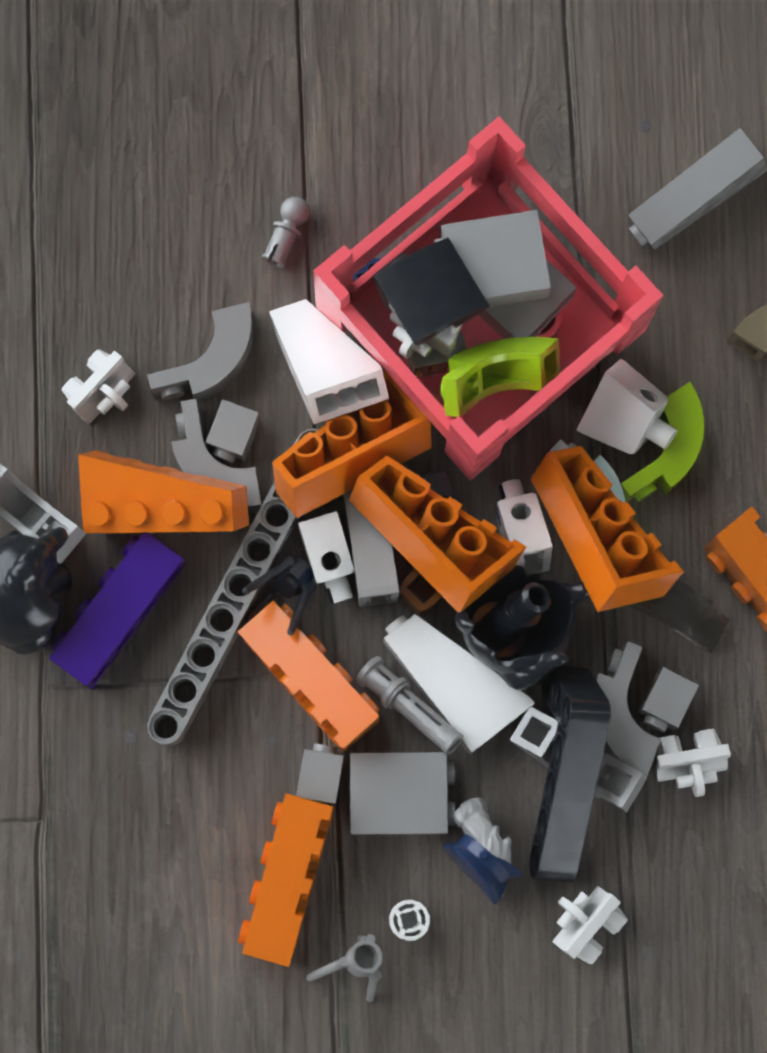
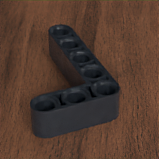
[529,665,611,883]

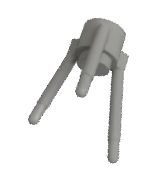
[306,934,382,1002]

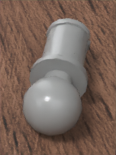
[262,197,310,268]

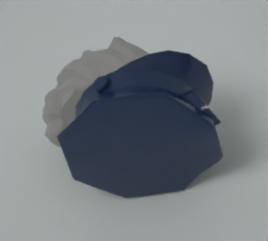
[443,797,524,904]

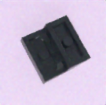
[374,237,490,347]

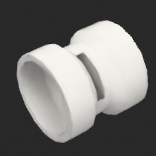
[389,900,430,941]

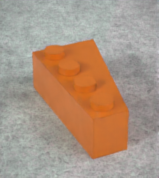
[272,370,432,518]
[531,446,684,612]
[78,450,249,533]
[349,455,526,613]
[703,506,767,632]
[237,601,380,754]
[237,793,334,967]

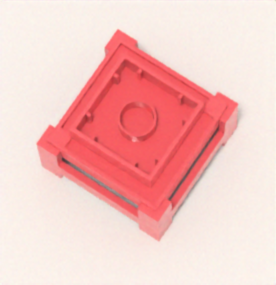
[313,116,664,481]

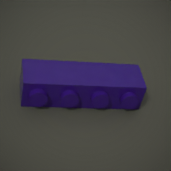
[49,533,186,690]

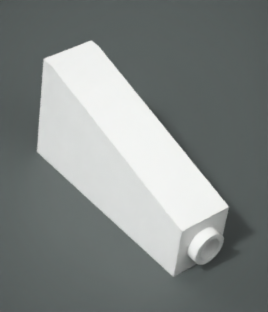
[269,299,389,424]
[383,614,535,754]

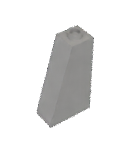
[628,128,767,250]
[343,489,399,608]

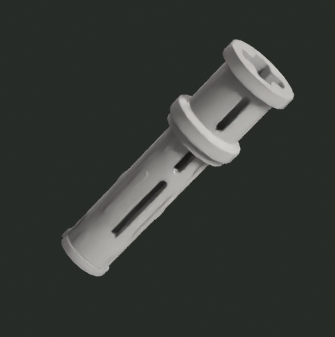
[356,656,464,755]

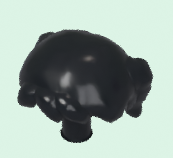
[0,527,72,655]
[454,565,589,690]

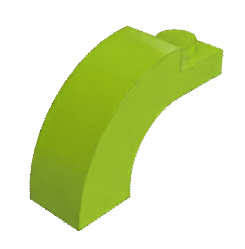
[440,337,561,417]
[621,382,704,502]

